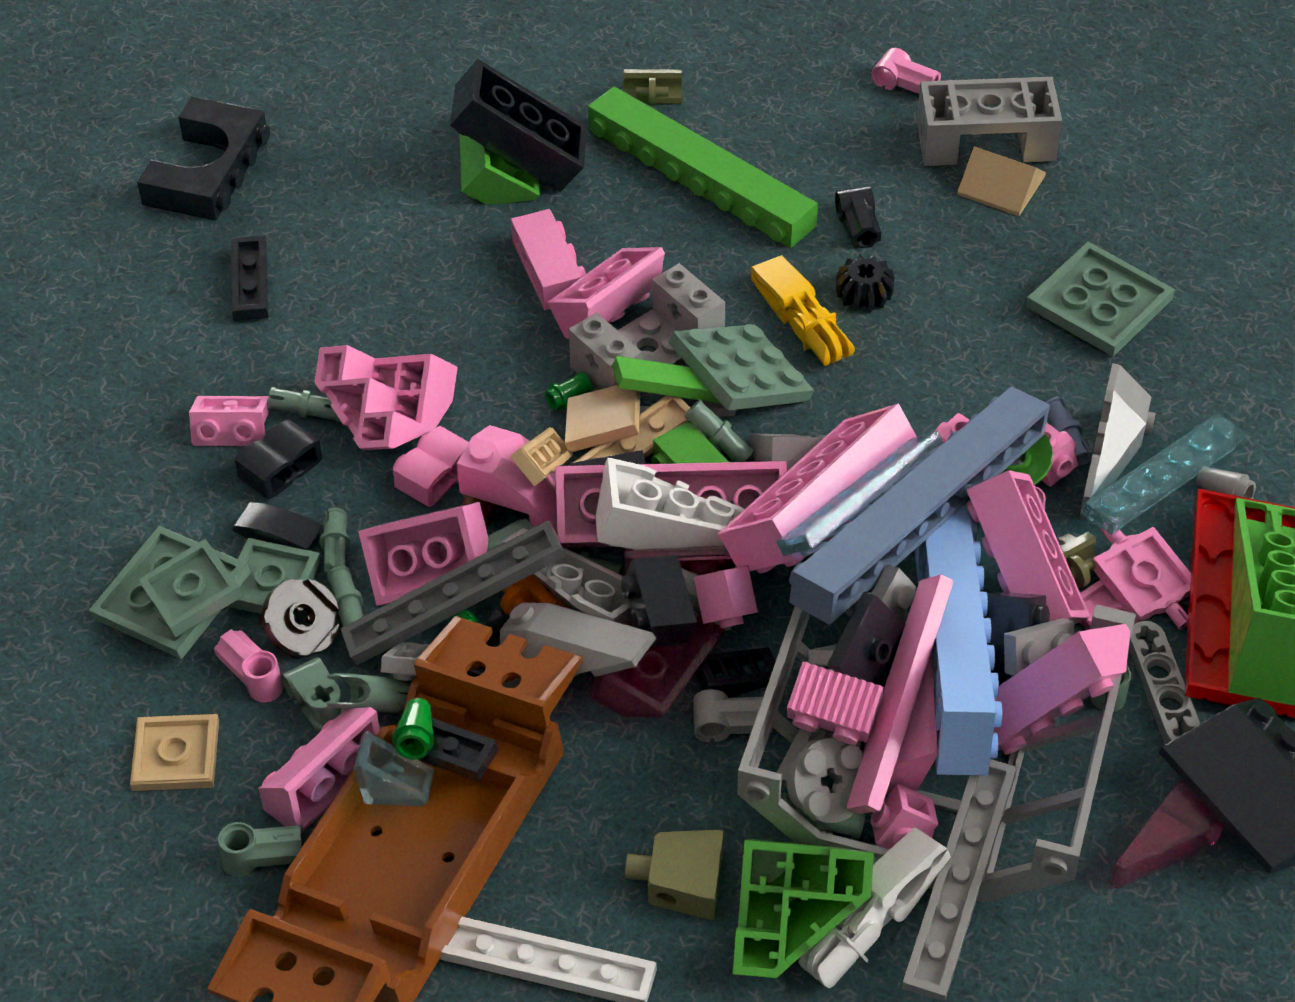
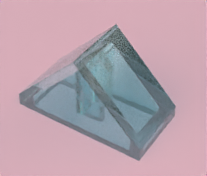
[354,731,434,806]

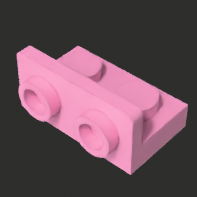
[189,396,270,446]

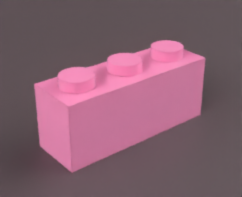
[511,209,586,310]

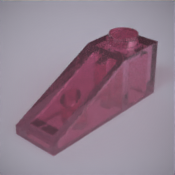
[1110,779,1224,889]

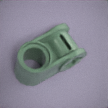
[281,657,344,732]

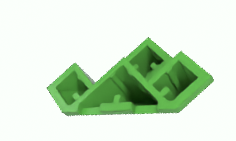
[733,839,874,978]

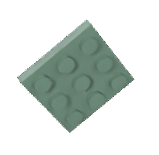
[1026,242,1175,357]
[668,324,814,411]
[89,526,251,659]

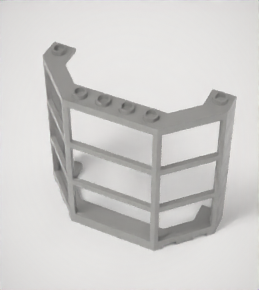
[737,540,1136,902]

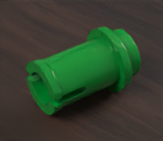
[545,372,593,410]

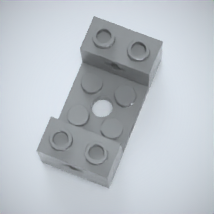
[917,77,1062,166]
[568,263,725,390]

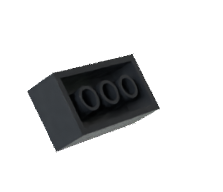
[450,59,587,192]

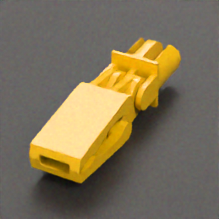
[750,255,855,366]

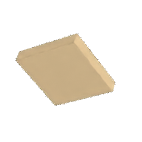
[565,385,640,453]
[130,714,219,791]

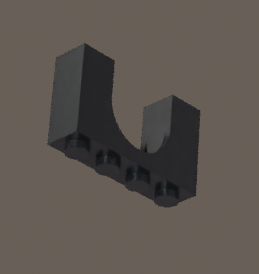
[137,96,270,221]

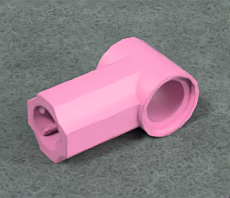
[871,48,941,94]
[214,629,284,702]

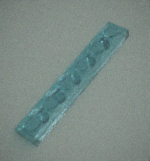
[1081,414,1246,535]
[776,430,944,556]

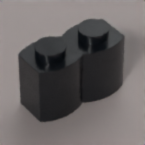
[235,419,322,499]

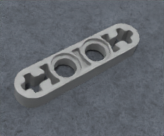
[1128,621,1200,745]

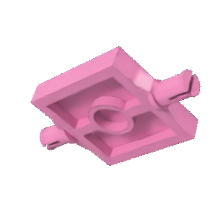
[1093,519,1191,630]

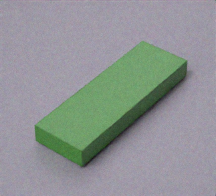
[612,356,720,403]

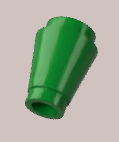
[392,698,434,760]

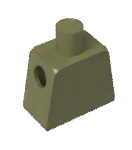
[625,830,724,920]

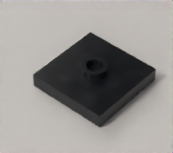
[827,592,906,692]

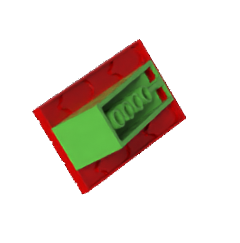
[1185,488,1295,718]

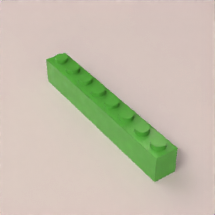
[588,86,818,248]

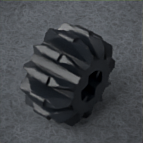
[836,255,895,313]

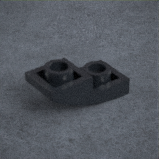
[232,502,322,550]

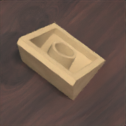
[957,146,1046,216]

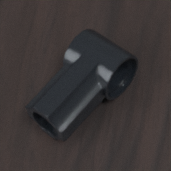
[835,186,882,248]

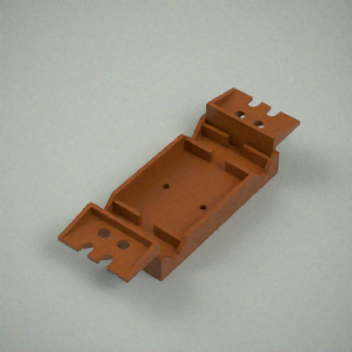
[207,616,583,1002]

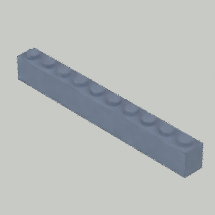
[789,386,1050,625]

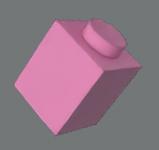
[693,566,758,628]

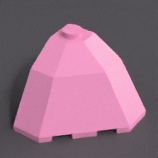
[314,345,458,450]
[457,425,568,549]

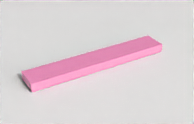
[846,574,953,814]

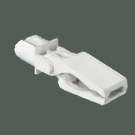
[799,827,951,989]

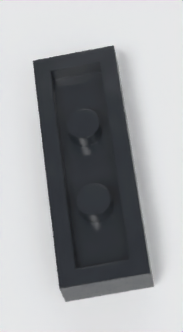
[231,235,269,321]

